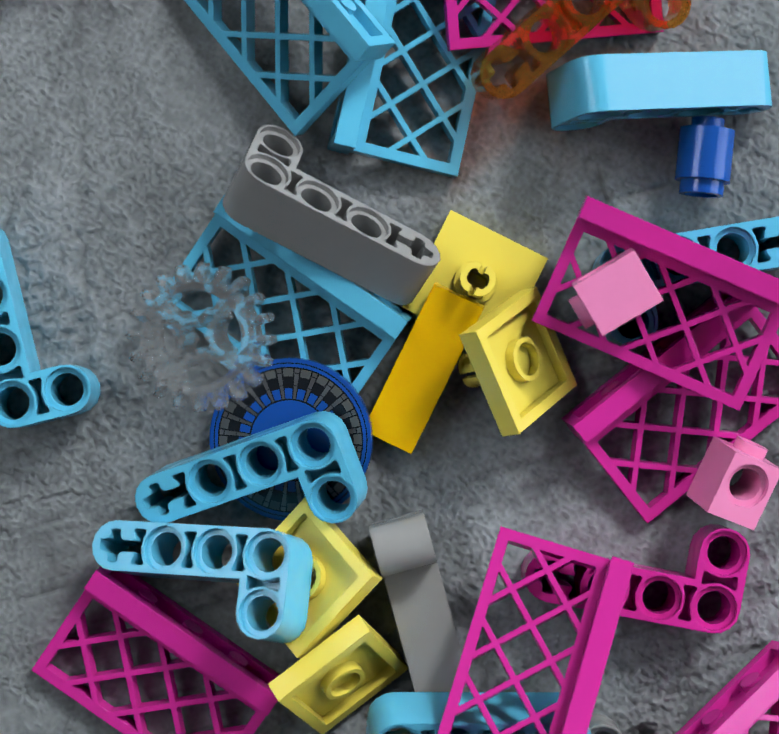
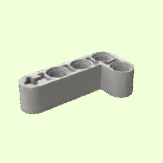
[223,124,440,305]
[369,510,470,692]

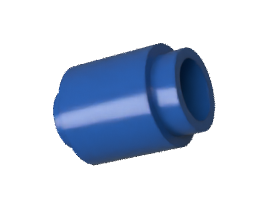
[675,116,735,198]

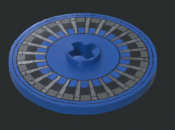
[210,357,373,521]

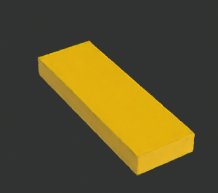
[369,282,484,454]

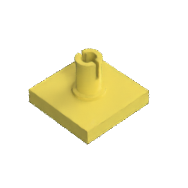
[402,210,548,321]
[458,286,577,437]
[236,497,383,658]
[268,614,408,734]

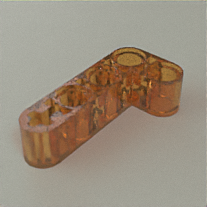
[470,0,691,100]

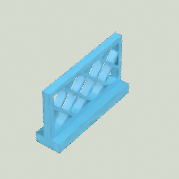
[184,0,395,136]
[327,0,496,178]
[158,193,413,394]

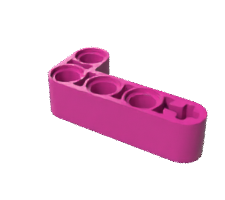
[521,524,750,633]

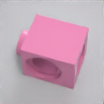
[568,248,664,336]
[686,436,779,530]

